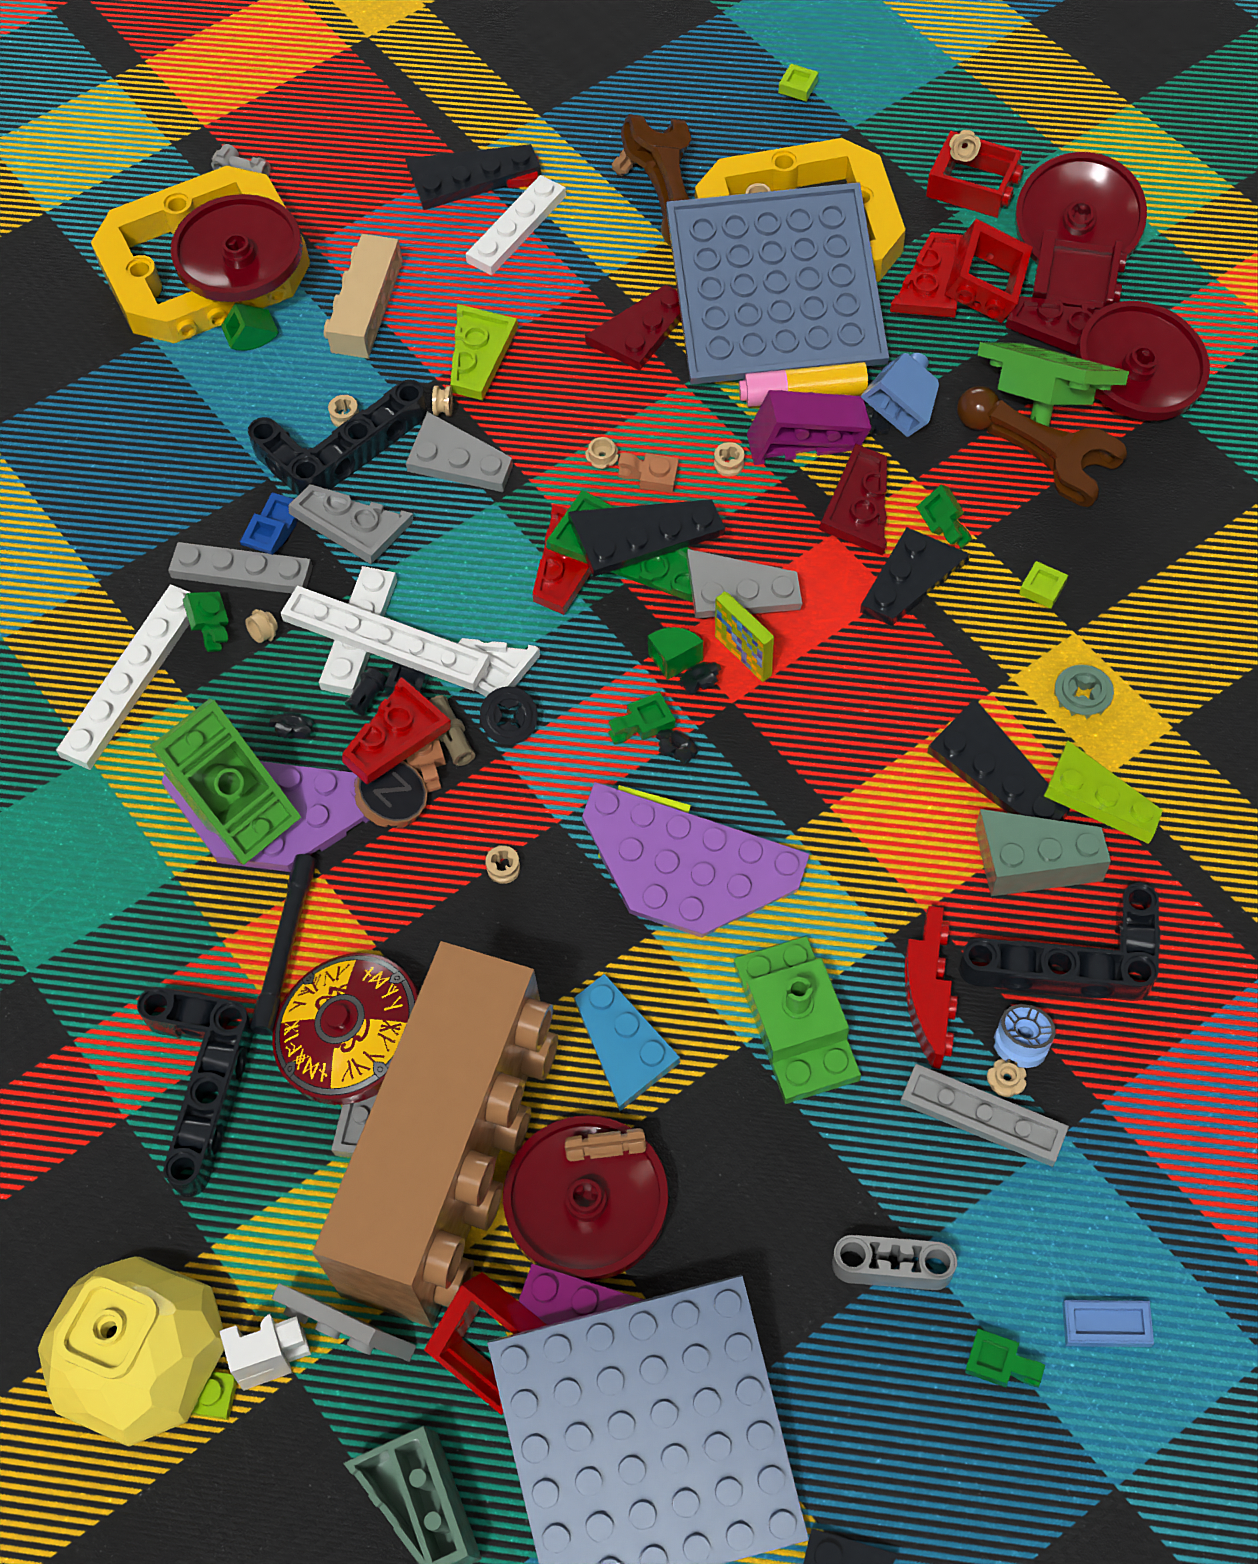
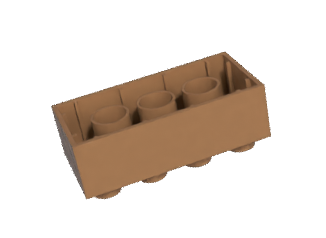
[312,941,558,1328]

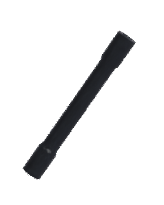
[250,854,317,1035]

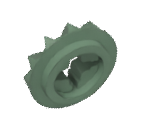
[1054,665,1114,719]

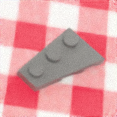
[406,411,513,492]
[288,484,413,564]
[686,549,802,618]
[272,1283,416,1362]

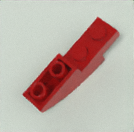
[904,906,958,1069]

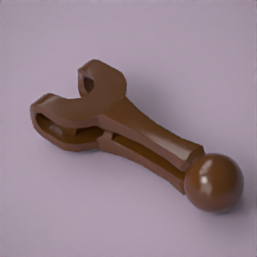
[621,114,691,246]
[957,386,1127,507]

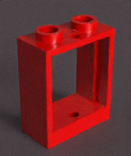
[926,131,1025,218]
[944,218,1033,323]
[424,1272,547,1415]

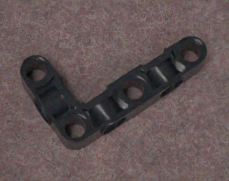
[248,380,427,496]
[959,882,1160,1001]
[137,987,254,1197]

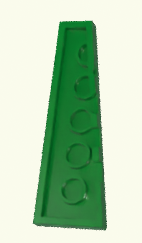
[546,490,693,603]

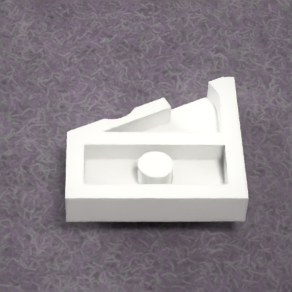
[458,638,540,697]

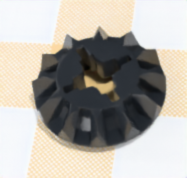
[479,686,538,745]

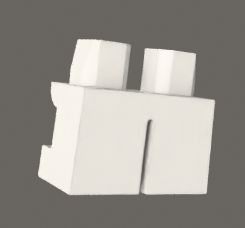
[219,1314,311,1391]

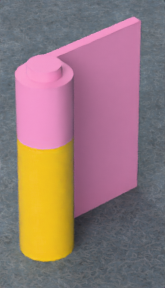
[739,362,868,407]

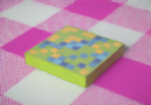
[715,591,774,682]

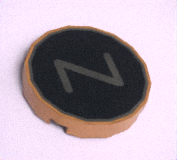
[354,761,427,828]

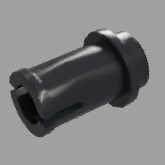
[345,668,387,716]

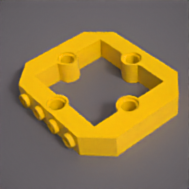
[695,138,906,282]
[91,166,310,344]

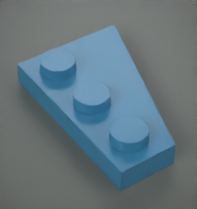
[574,974,680,1112]

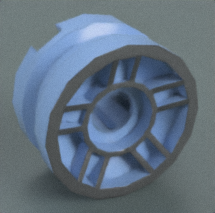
[993,1004,1056,1068]

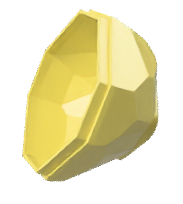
[38,1257,224,1447]

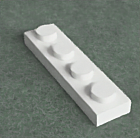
[465,175,566,276]
[319,566,397,696]

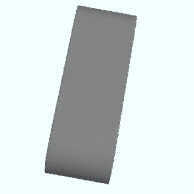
[832,1235,957,1290]

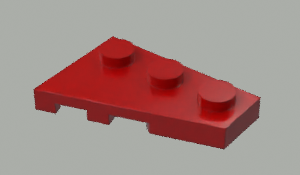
[890,232,963,318]

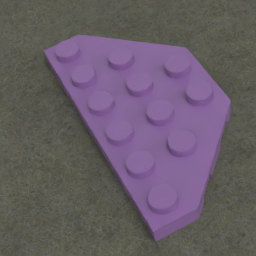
[162,761,370,872]
[582,782,809,938]

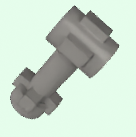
[211,144,271,177]

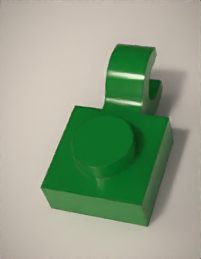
[916,484,972,548]
[182,592,229,652]
[608,692,676,745]
[965,1329,1046,1388]

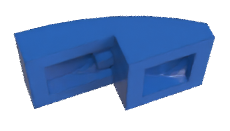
[240,492,299,555]

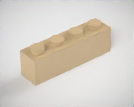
[324,234,403,359]

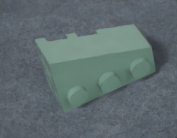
[975,809,1111,897]
[343,1426,482,1564]

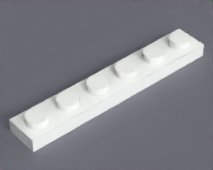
[56,584,191,770]
[281,586,490,691]

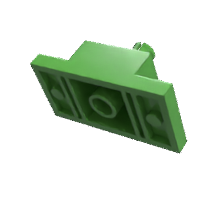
[978,342,1129,427]
[149,699,301,865]
[734,936,861,1104]

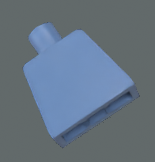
[861,353,939,437]

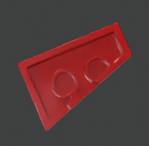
[532,504,591,615]
[342,677,451,785]

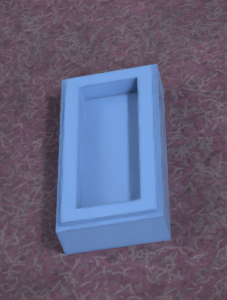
[1062,1300,1154,1347]

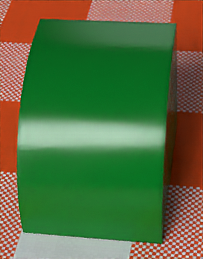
[221,302,279,351]
[648,627,703,680]

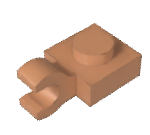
[618,453,679,493]
[406,738,446,792]

